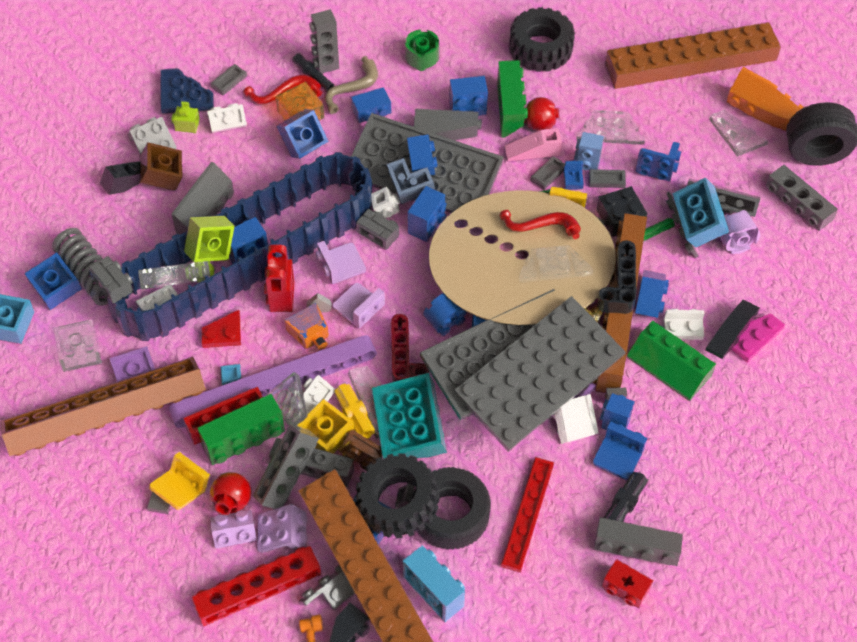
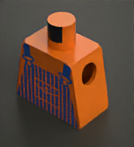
[285,303,329,350]

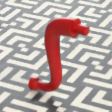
[243,75,322,104]
[499,210,581,239]

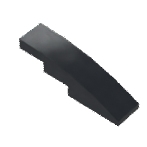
[705,299,760,359]

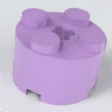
[719,210,761,254]

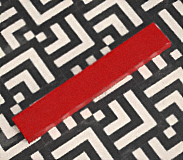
[501,457,555,573]

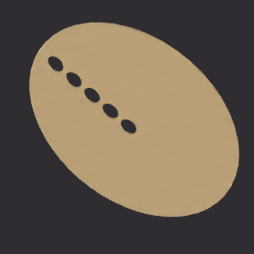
[429,190,615,325]

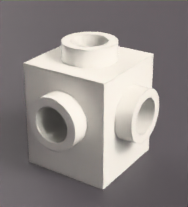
[371,187,400,218]

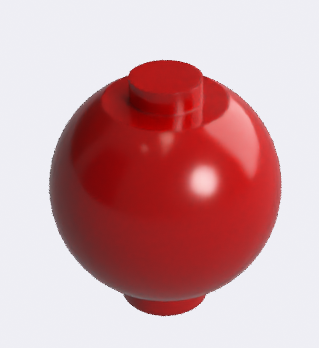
[524,97,560,132]
[210,472,251,515]

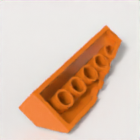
[726,67,804,131]

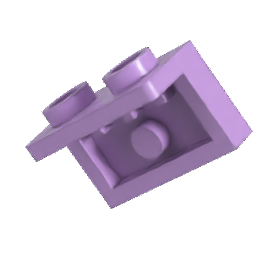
[210,510,256,548]

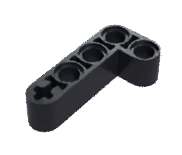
[597,240,636,314]

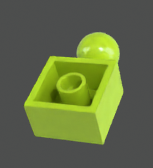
[184,216,235,283]

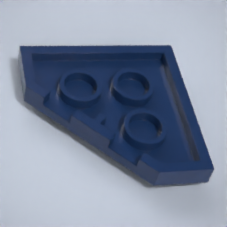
[161,68,214,114]

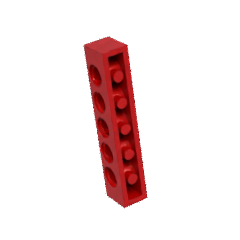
[192,546,321,627]

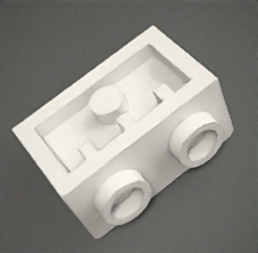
[208,103,247,133]
[136,284,178,311]
[663,309,704,340]
[290,375,336,416]

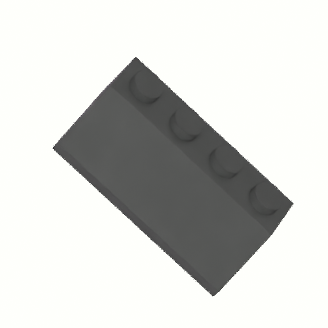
[172,162,234,234]

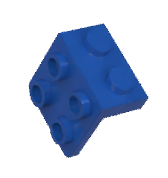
[636,141,682,182]
[593,421,648,480]

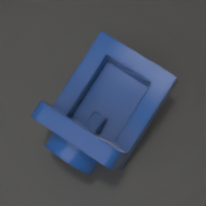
[563,160,584,189]

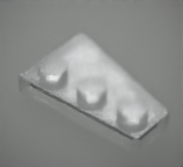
[709,109,768,157]
[267,372,308,426]

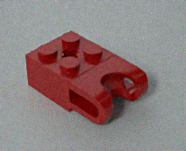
[264,245,295,312]

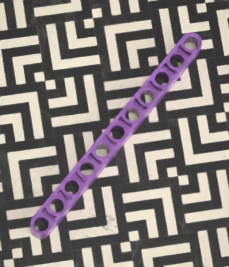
[169,335,377,428]

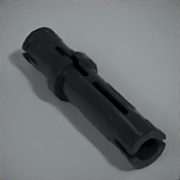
[292,53,334,92]

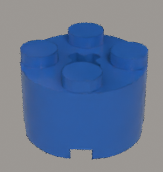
[423,293,467,336]

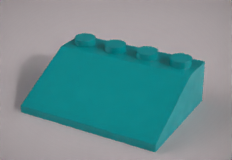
[372,373,447,459]

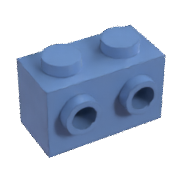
[574,132,604,170]

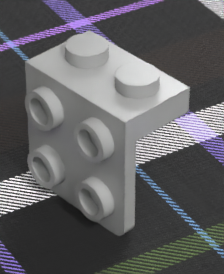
[128,117,176,155]

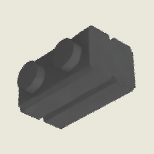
[356,209,399,250]
[89,256,133,303]

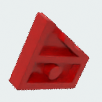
[202,310,242,348]

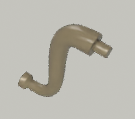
[325,56,378,114]

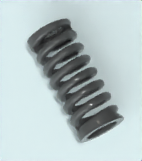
[52,228,108,306]

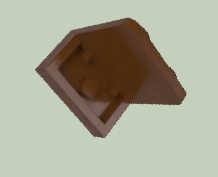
[339,429,383,471]

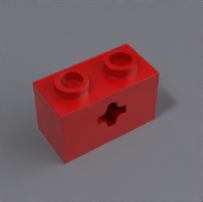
[602,559,654,608]

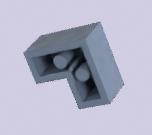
[387,158,435,204]

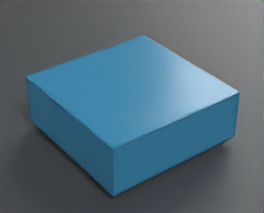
[221,364,242,386]

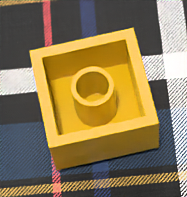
[296,399,354,454]

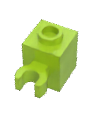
[171,102,200,133]

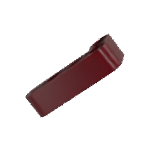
[391,314,429,382]

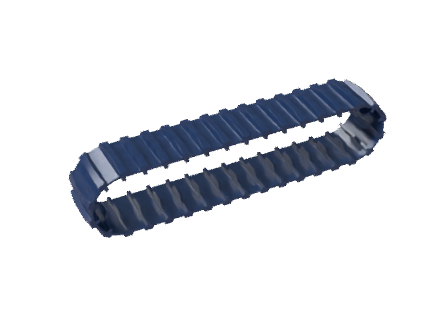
[107,152,372,341]

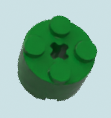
[405,29,439,71]

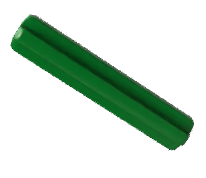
[643,218,675,242]

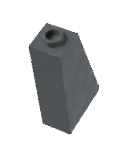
[414,109,482,140]

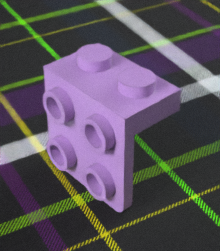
[316,241,366,284]
[333,283,385,329]
[257,504,307,553]

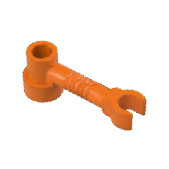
[299,614,323,642]

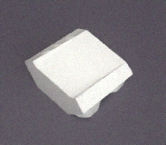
[552,394,598,444]

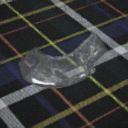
[138,261,210,289]

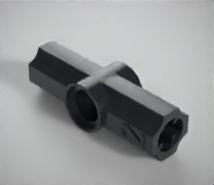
[603,471,649,522]

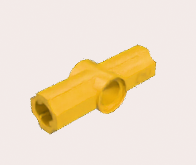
[334,383,375,439]

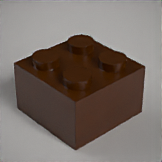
[140,142,183,191]

